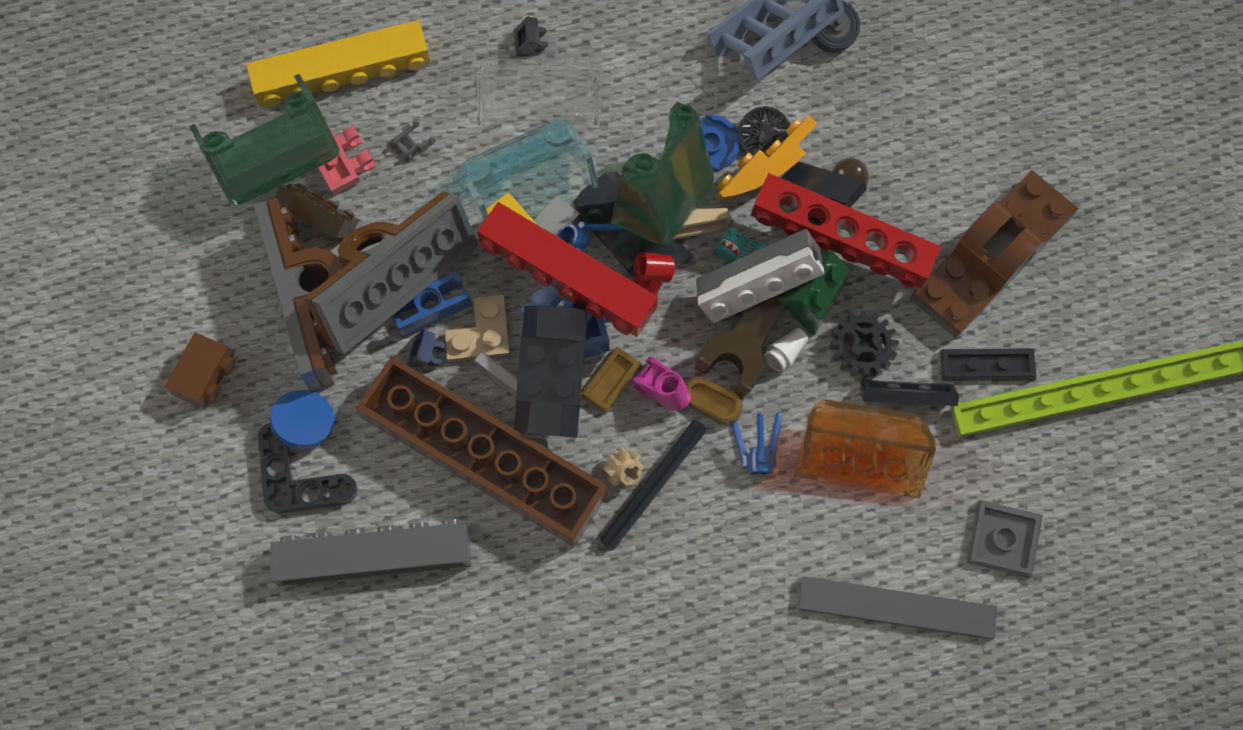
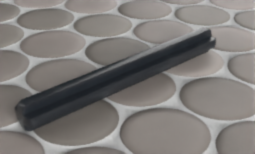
[600,420,706,550]

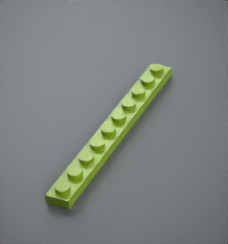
[950,340,1243,438]

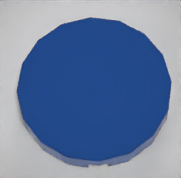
[681,115,740,172]
[270,390,335,450]

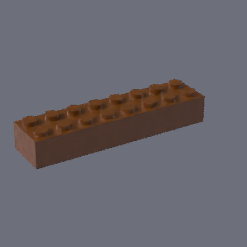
[356,356,608,548]

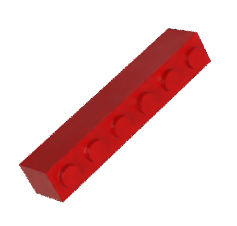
[477,202,658,337]

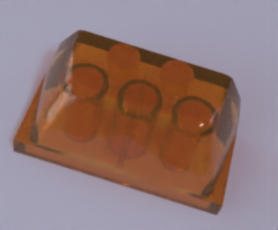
[794,399,936,499]

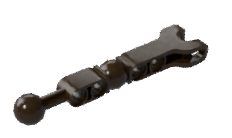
[695,157,869,399]

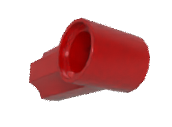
[633,252,675,296]

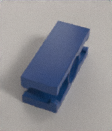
[392,271,472,338]

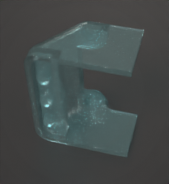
[456,119,598,224]

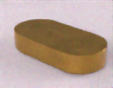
[686,378,743,425]

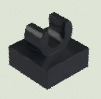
[514,16,548,57]

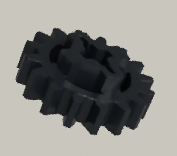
[829,311,899,379]

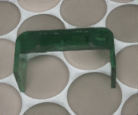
[189,74,340,205]

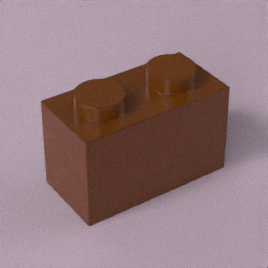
[164,332,235,409]

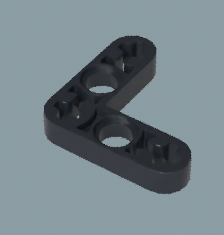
[258,423,358,514]

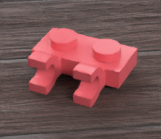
[305,125,376,196]

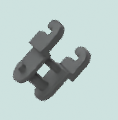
[390,119,436,162]

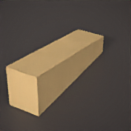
[650,208,732,241]

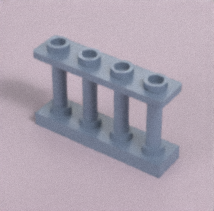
[707,0,845,81]

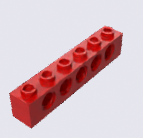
[750,173,941,289]

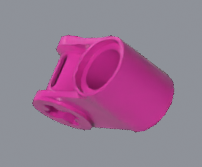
[629,357,691,411]

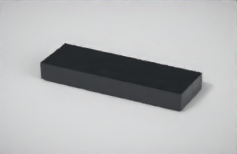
[782,161,867,208]
[940,348,1037,381]
[860,380,959,406]

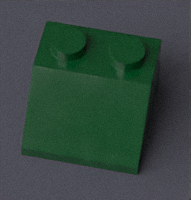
[777,250,850,335]

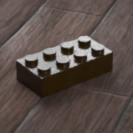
[275,183,360,238]

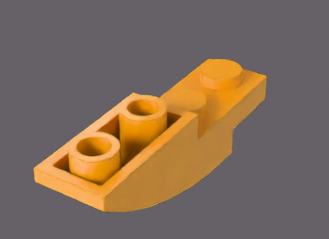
[714,115,818,201]

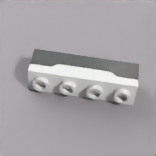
[696,229,824,323]

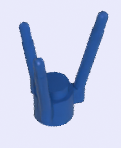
[557,222,621,253]
[731,412,782,475]

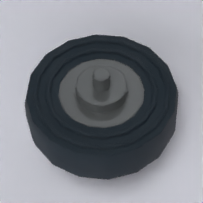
[811,0,861,53]

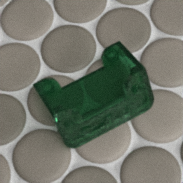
[611,101,714,244]

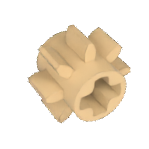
[603,447,645,489]

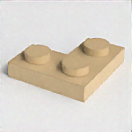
[445,295,510,362]

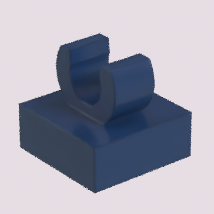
[408,330,446,368]

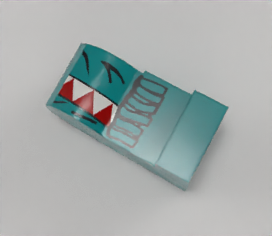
[714,229,769,263]

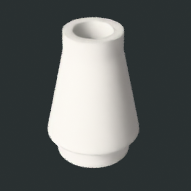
[764,328,808,372]

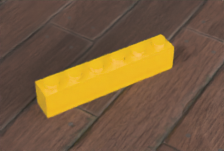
[246,20,431,107]

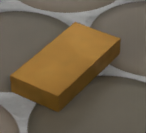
[581,346,642,414]

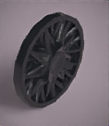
[737,106,791,157]

